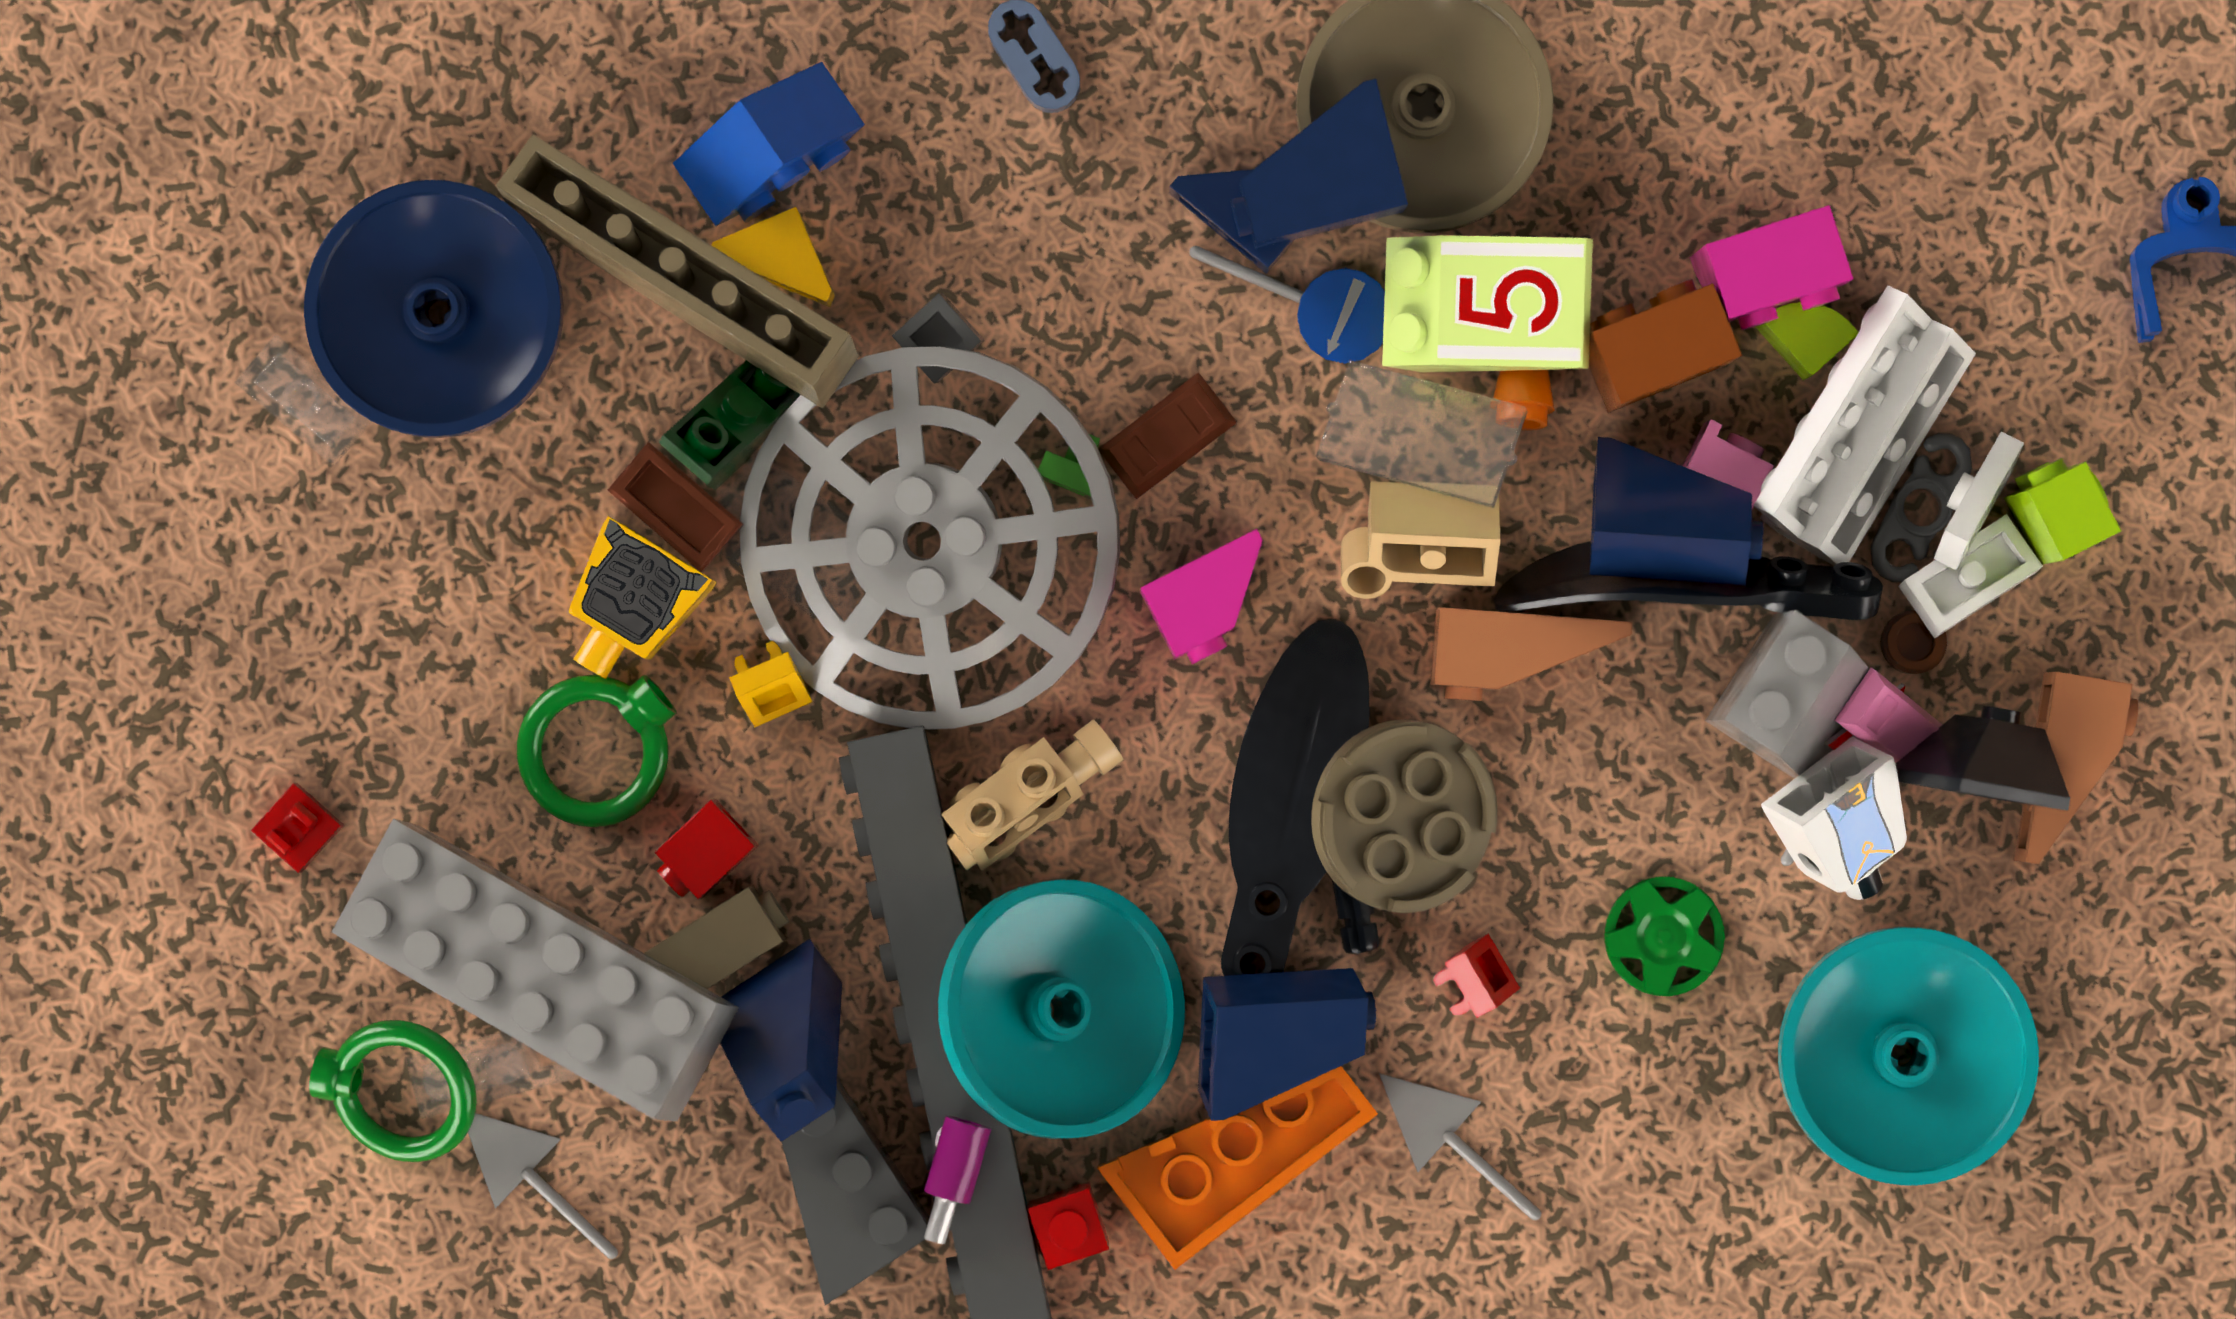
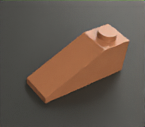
[1430,607,1633,701]
[2014,672,2138,864]

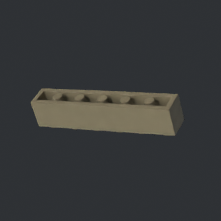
[496,134,859,409]

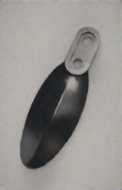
[1494,541,1883,620]
[1221,619,1370,976]

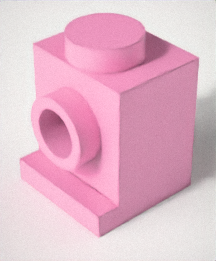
[1682,419,1774,509]

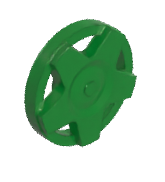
[1604,876,1725,996]

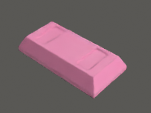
[1834,668,1942,763]

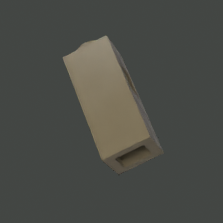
[644,885,789,989]

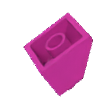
[1690,205,1853,330]
[1140,529,1263,665]

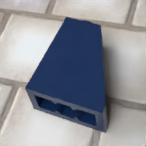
[1230,78,1408,249]
[1590,437,1763,585]
[720,939,842,1142]
[1198,968,1376,1121]

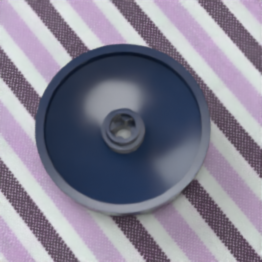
[304,180,564,438]

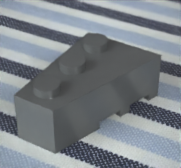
[782,1077,930,1305]

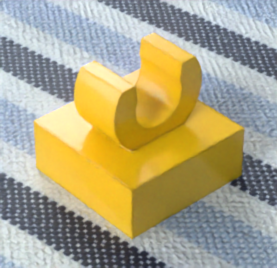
[729,641,813,727]

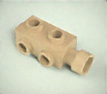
[941,719,1124,871]

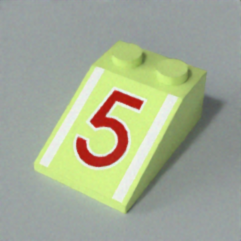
[1382,235,1593,372]

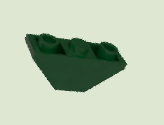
[658,360,800,490]

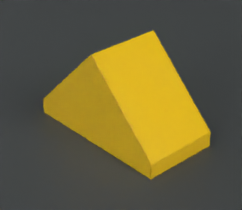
[711,207,835,307]

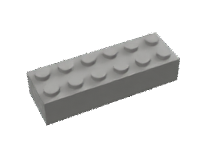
[332,819,739,1121]

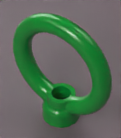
[517,675,677,827]
[309,1020,477,1162]

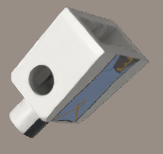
[1761,736,1907,900]

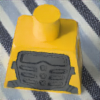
[569,516,717,679]

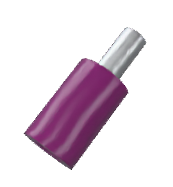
[924,1115,992,1244]

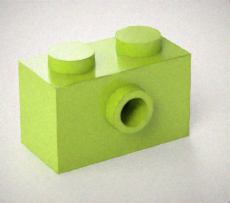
[2004,458,2121,565]

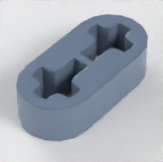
[988,0,1080,113]

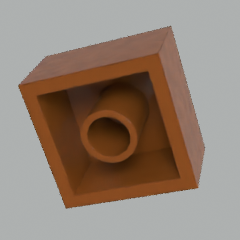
[1589,279,1742,413]

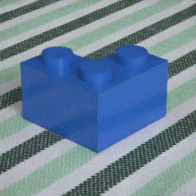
[673,62,865,226]

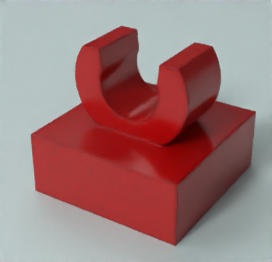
[251,783,344,873]
[1433,933,1520,1018]

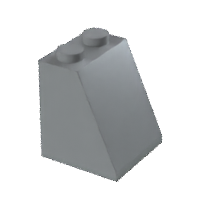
[1705,610,1870,779]

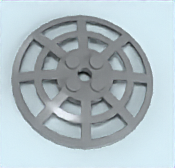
[739,346,1120,729]

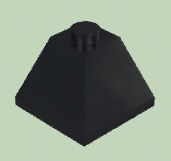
[1896,706,2070,811]

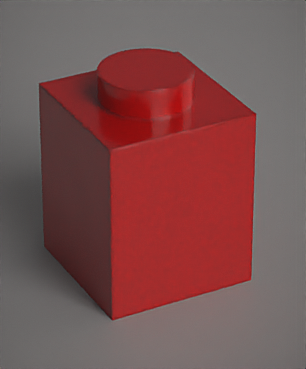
[654,799,759,899]
[1028,1182,1109,1270]

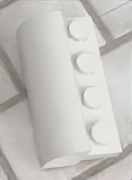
[1753,285,1976,566]

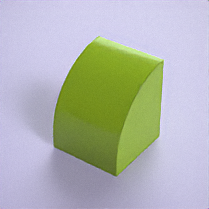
[1755,302,1859,381]

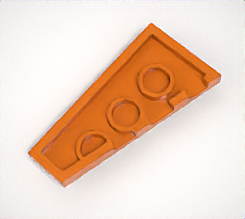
[1097,1066,1378,1270]

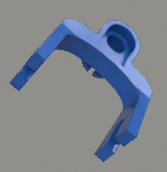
[2130,177,2236,343]

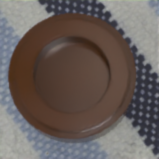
[1880,610,1947,674]

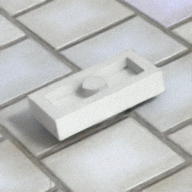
[1934,431,2024,570]
[1898,514,2043,638]

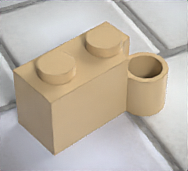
[1341,481,1501,599]

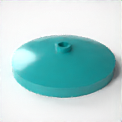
[938,880,1185,1139]
[1778,927,2039,1185]

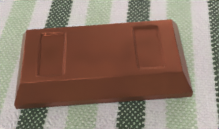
[1098,372,1237,500]
[608,442,744,573]

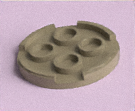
[1312,720,1498,913]

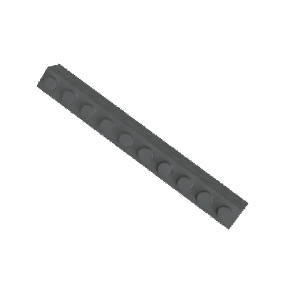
[839,726,1052,1319]

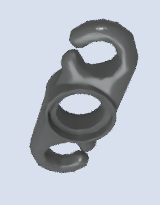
[1870,433,1972,583]

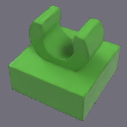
[1038,434,1100,500]

